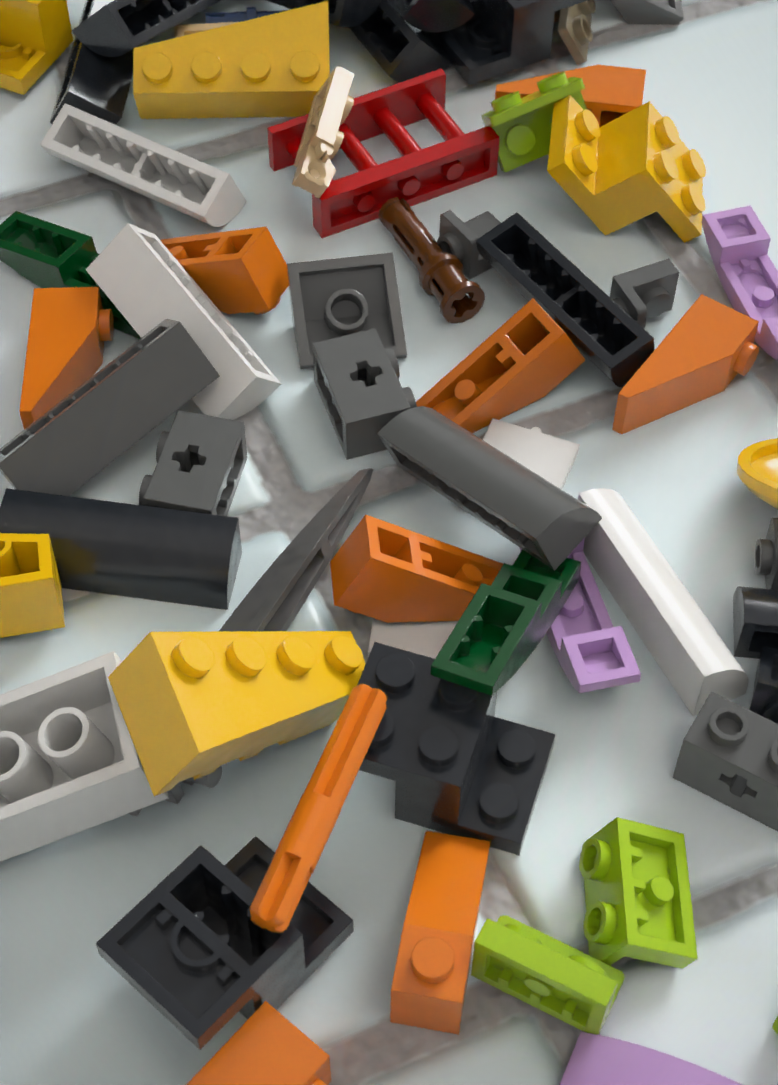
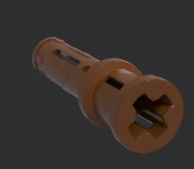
[378,197,485,324]

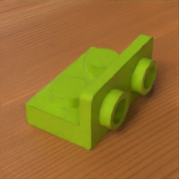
[481,72,587,172]
[579,817,698,969]
[471,915,625,1035]

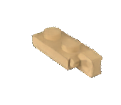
[292,66,354,198]

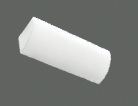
[40,103,247,227]
[86,223,281,420]
[578,488,749,716]

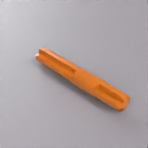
[250,684,387,933]

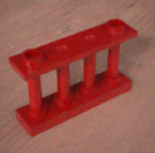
[267,69,500,239]

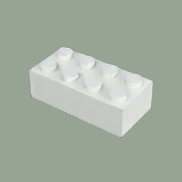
[0,651,169,862]

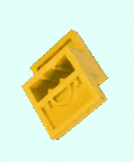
[0,0,73,95]
[547,95,706,243]

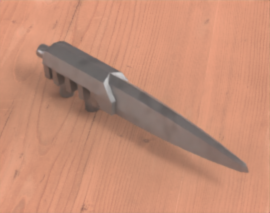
[129,468,373,816]

